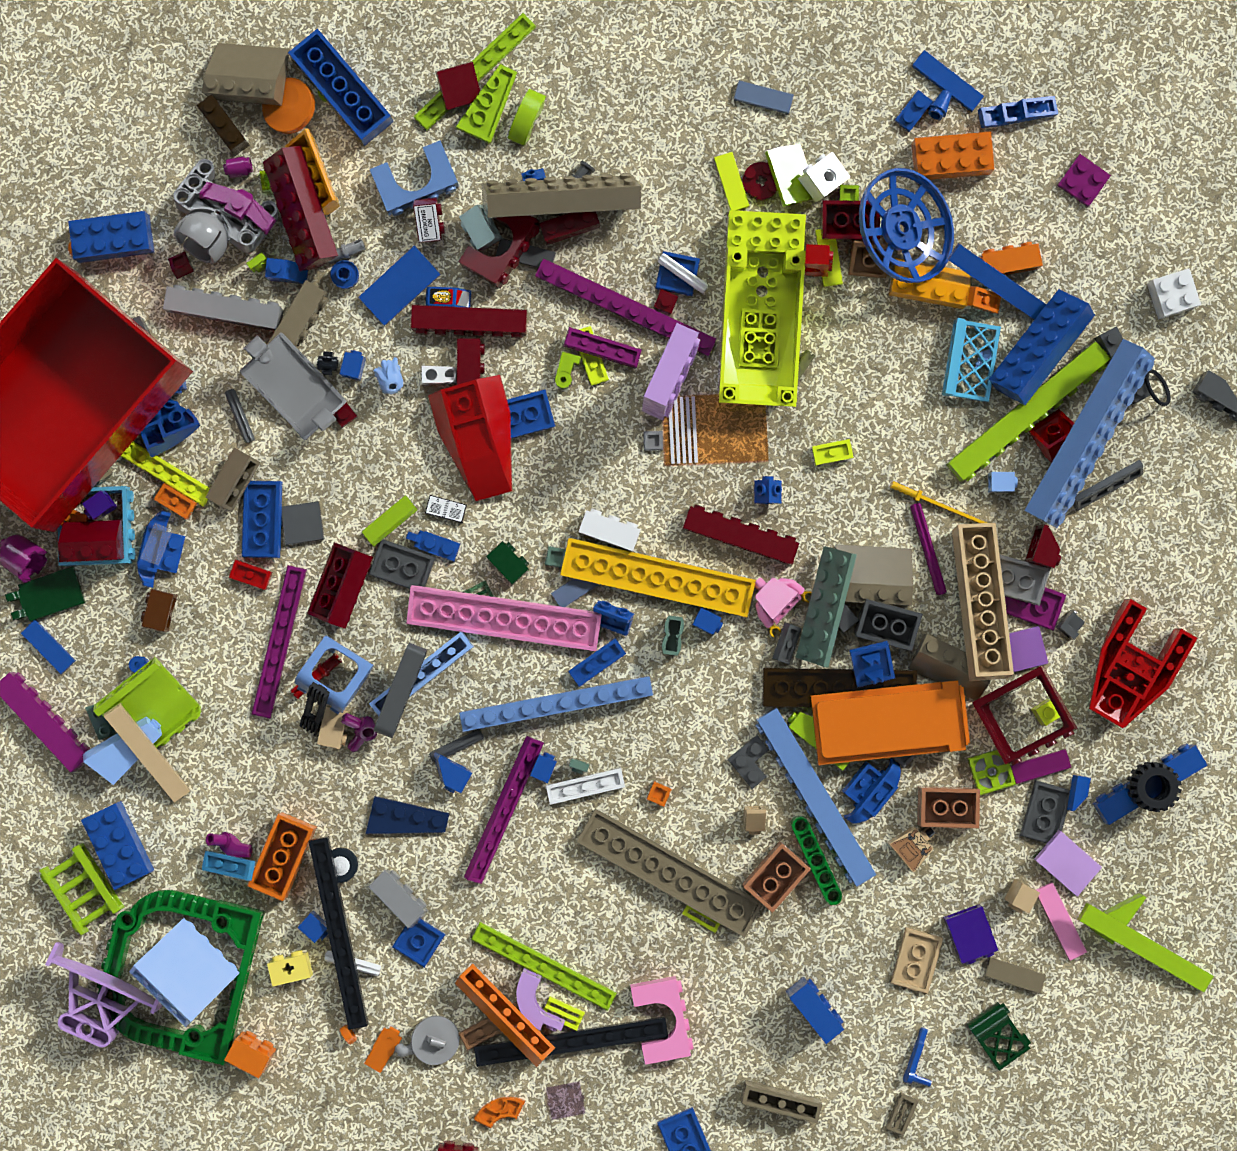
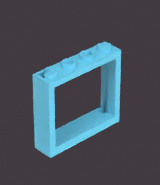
[58,486,136,566]

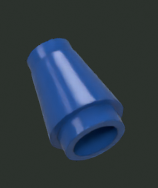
[928,90,952,120]

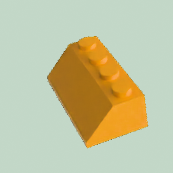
[285,128,340,215]
[888,258,970,309]

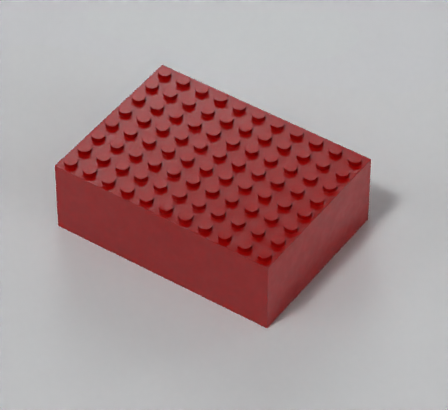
[0,258,193,532]

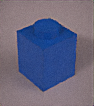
[340,350,366,381]
[692,608,723,635]
[530,752,557,783]
[297,910,328,943]

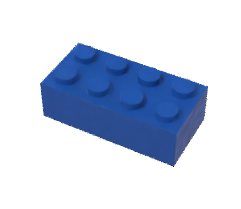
[68,211,155,263]
[81,801,154,890]

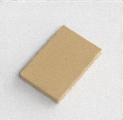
[890,927,943,994]

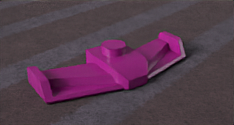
[199,182,276,235]

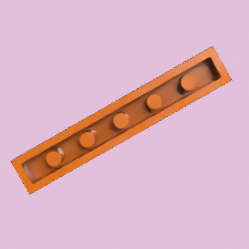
[455,964,555,1067]

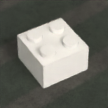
[1147,269,1201,320]

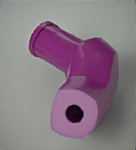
[206,832,252,858]

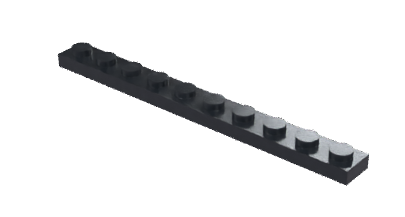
[308,836,369,1030]
[474,1016,668,1067]

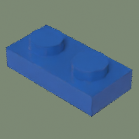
[895,90,933,132]

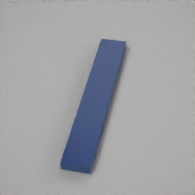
[947,243,1047,320]

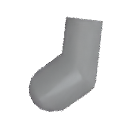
[395,1043,414,1057]

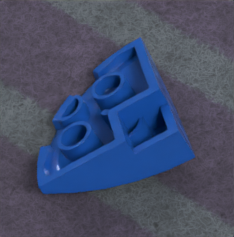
[141,399,200,457]

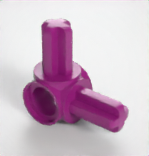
[341,713,377,752]

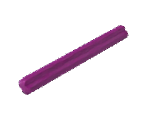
[910,503,947,595]

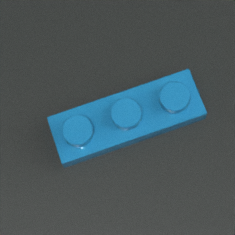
[202,851,255,881]

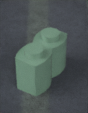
[662,616,684,656]

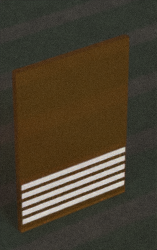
[663,394,769,465]

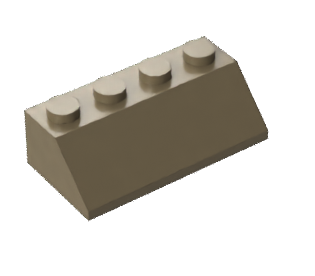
[908,634,991,700]

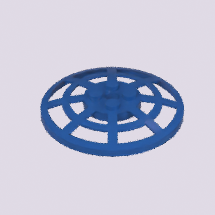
[859,168,954,283]

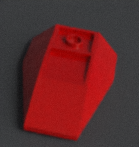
[428,375,512,501]

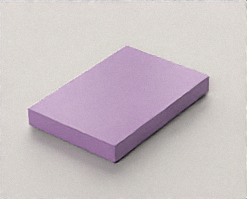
[1034,830,1102,897]

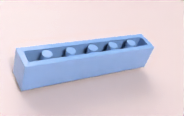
[369,632,474,716]

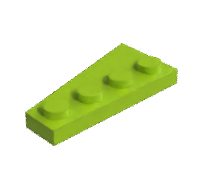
[455,64,517,144]

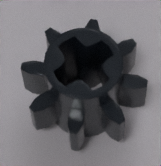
[317,351,338,375]

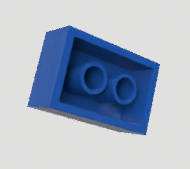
[786,976,845,1044]

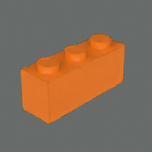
[979,242,1043,275]

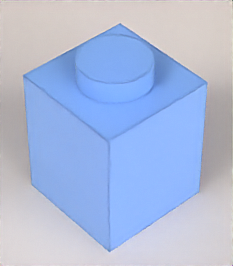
[988,472,1018,493]

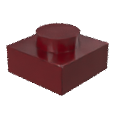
[654,289,679,314]
[333,402,358,428]

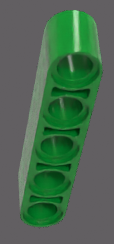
[790,816,842,905]

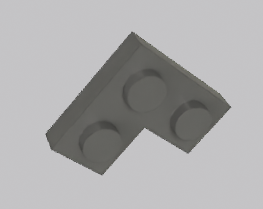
[728,735,769,789]

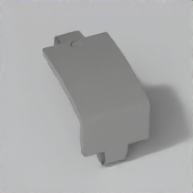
[240,333,346,440]

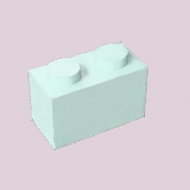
[459,205,503,250]

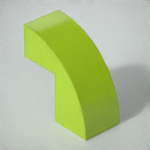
[507,89,546,146]

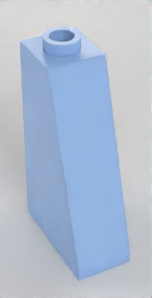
[83,717,162,785]

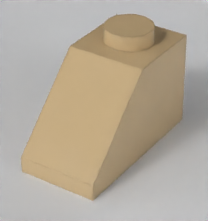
[744,806,766,835]

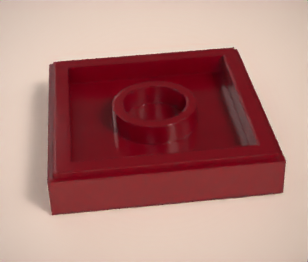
[435,61,480,110]

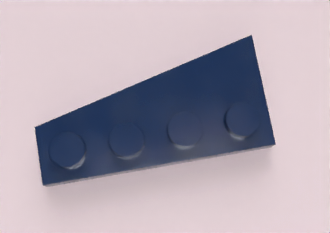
[366,796,450,834]

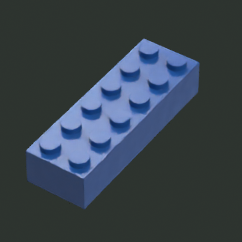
[288,28,393,146]
[989,289,1095,406]

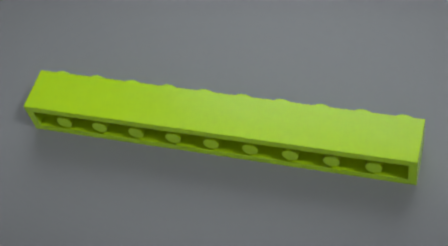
[946,342,1111,482]

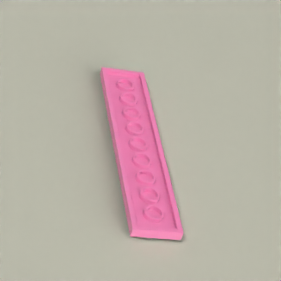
[406,585,602,651]

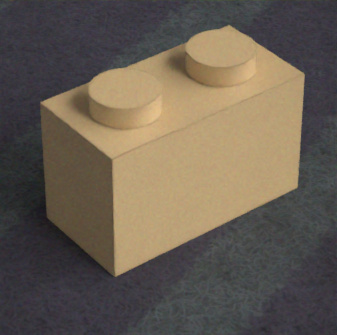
[317,706,350,749]
[1004,879,1040,914]

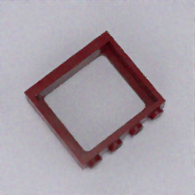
[972,666,1078,766]

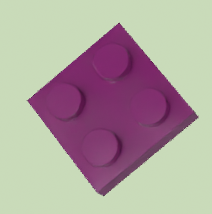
[1057,154,1111,207]

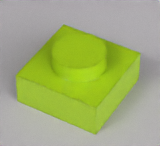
[839,185,859,201]
[246,252,267,272]

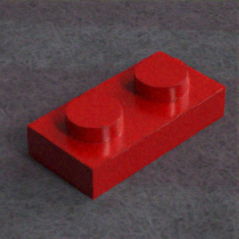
[229,560,273,590]

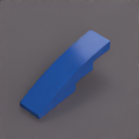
[978,96,1058,128]

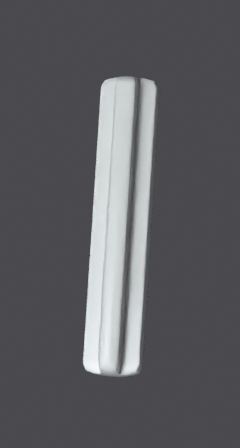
[658,253,708,293]
[324,951,381,976]

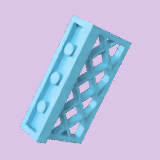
[942,318,1001,402]

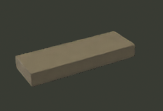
[984,957,1046,994]

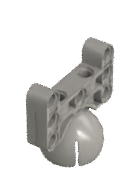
[174,159,278,264]

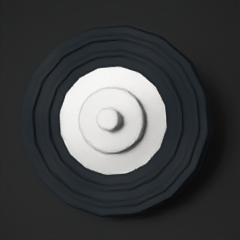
[332,847,358,883]

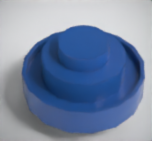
[331,260,359,289]

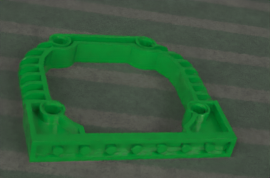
[97,890,264,1065]

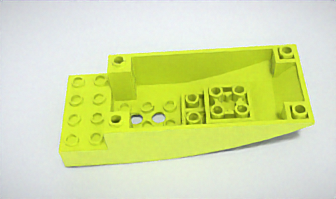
[719,210,806,407]

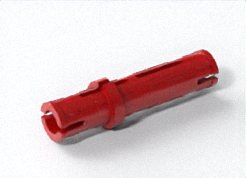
[290,653,342,699]

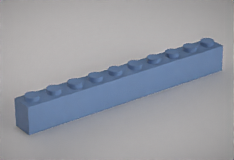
[459,676,653,732]
[755,707,876,887]

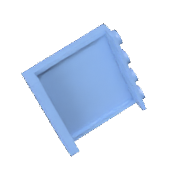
[129,918,239,1028]

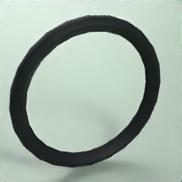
[1144,369,1171,406]

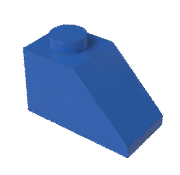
[265,258,308,284]
[434,752,472,793]

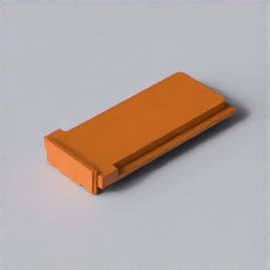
[811,680,970,765]

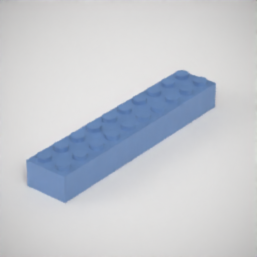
[1024,339,1155,528]

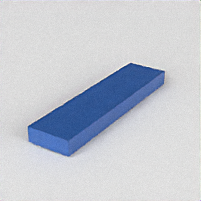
[912,50,984,113]

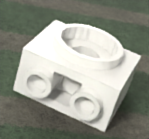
[798,152,850,203]

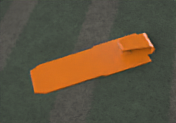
[364,1026,402,1073]

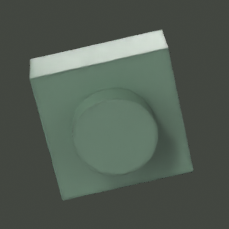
[569,758,590,774]

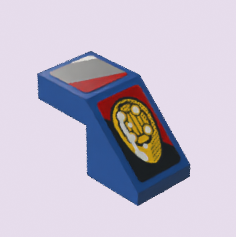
[425,287,471,307]

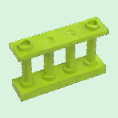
[39,843,125,935]

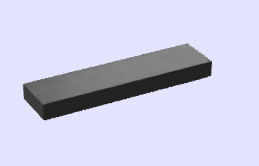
[1073,459,1143,511]

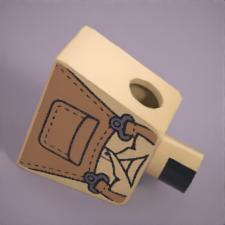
[887,826,936,873]

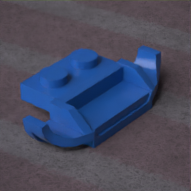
[137,511,185,588]
[842,758,901,823]

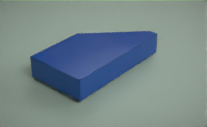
[1067,775,1091,811]

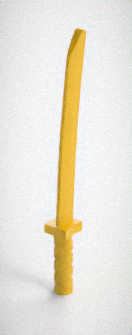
[890,481,987,523]

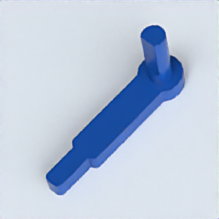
[903,1027,932,1087]

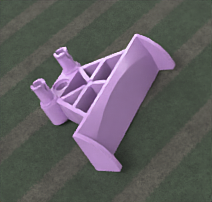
[45,942,163,1047]

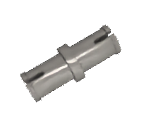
[329,238,366,264]

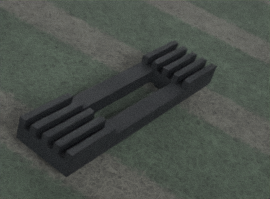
[299,682,330,736]

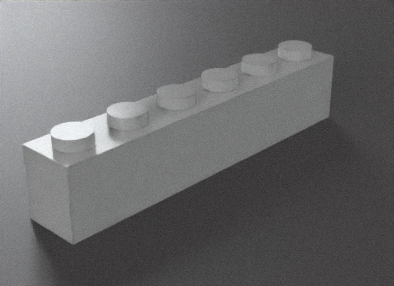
[163,285,283,331]

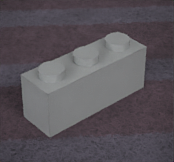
[368,870,429,928]

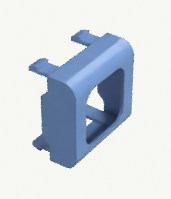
[294,635,374,714]

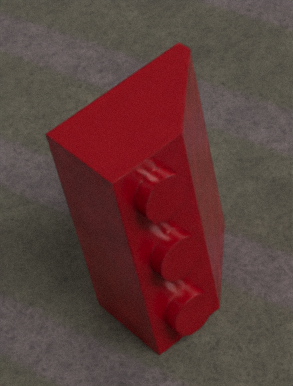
[820,200,880,240]
[58,520,124,562]

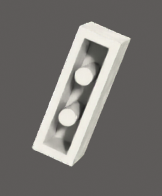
[579,508,641,552]

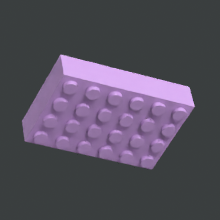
[642,323,700,420]

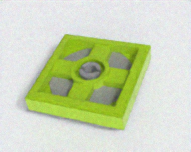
[967,749,1016,795]

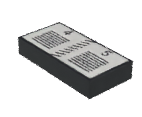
[425,495,467,523]

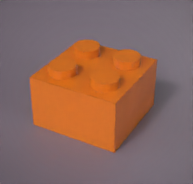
[224,1031,277,1078]

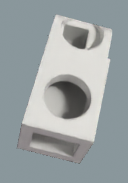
[422,366,457,385]

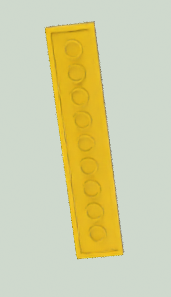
[560,538,756,617]

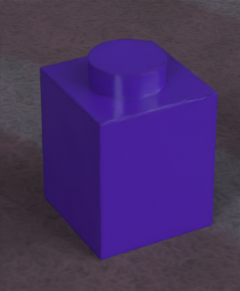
[82,490,117,521]

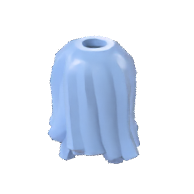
[373,357,404,395]

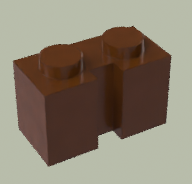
[141,589,178,632]

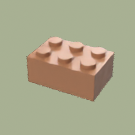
[917,786,980,828]
[742,841,811,913]

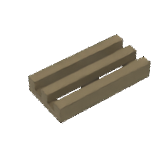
[885,1092,919,1137]

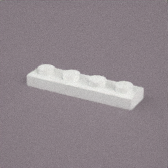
[546,768,625,805]

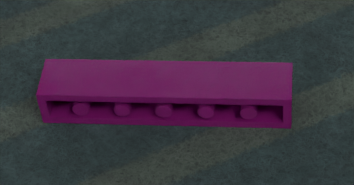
[0,672,90,773]

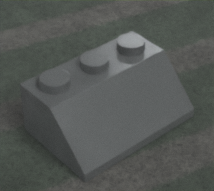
[854,599,923,651]

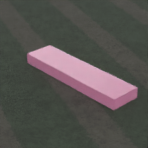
[1036,882,1087,961]

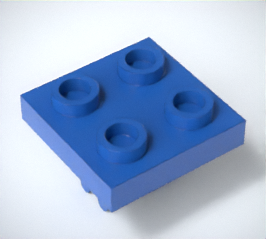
[849,641,895,687]

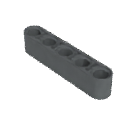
[374,642,427,738]

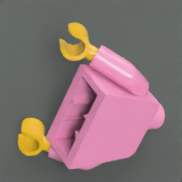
[754,578,812,637]

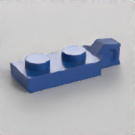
[406,530,461,562]

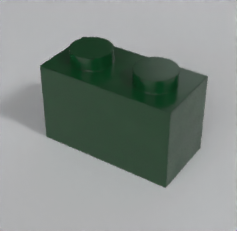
[486,541,530,585]

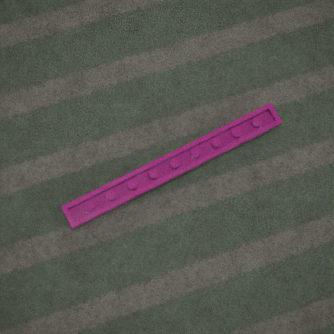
[535,258,716,356]

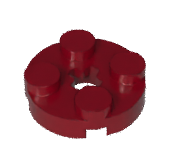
[742,162,777,201]

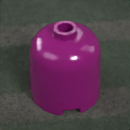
[0,534,48,582]

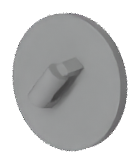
[411,1016,460,1065]

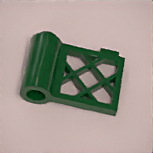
[966,1002,1031,1071]

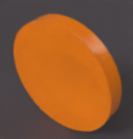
[262,77,315,134]

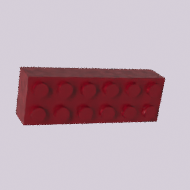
[263,146,338,271]

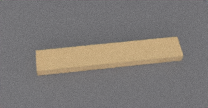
[104,703,190,803]

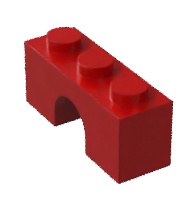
[805,244,833,277]

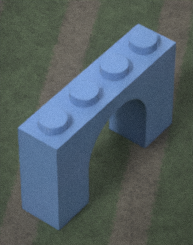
[370,141,459,216]

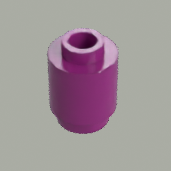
[223,156,253,178]

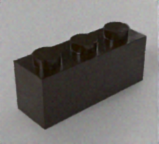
[196,94,250,156]

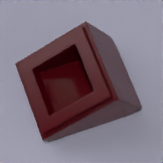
[168,251,194,279]

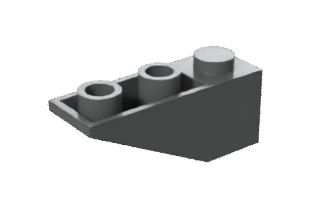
[1192,370,1237,421]

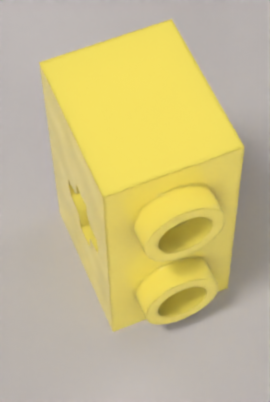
[267,950,313,987]

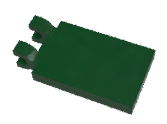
[5,566,86,621]

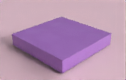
[1009,626,1048,672]

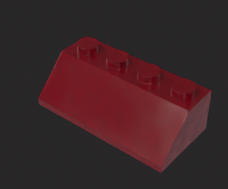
[307,542,373,629]

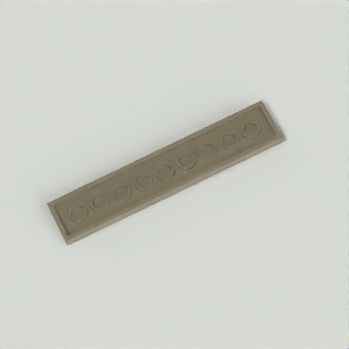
[576,808,763,938]

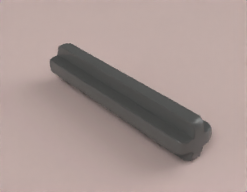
[225,389,255,444]
[429,729,484,762]

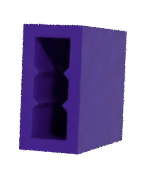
[943,904,999,965]

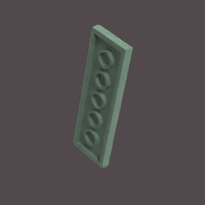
[796,546,857,667]

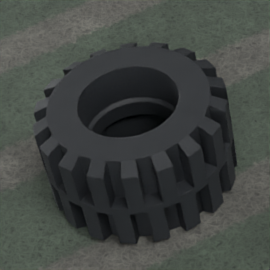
[1126,762,1182,812]

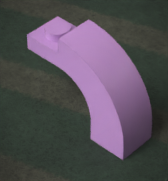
[516,968,565,1031]

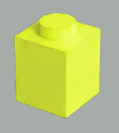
[1031,699,1060,726]

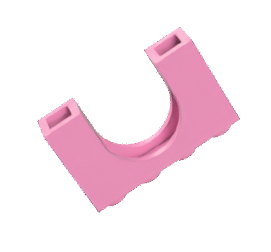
[630,976,694,1065]

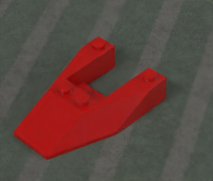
[1089,599,1198,729]

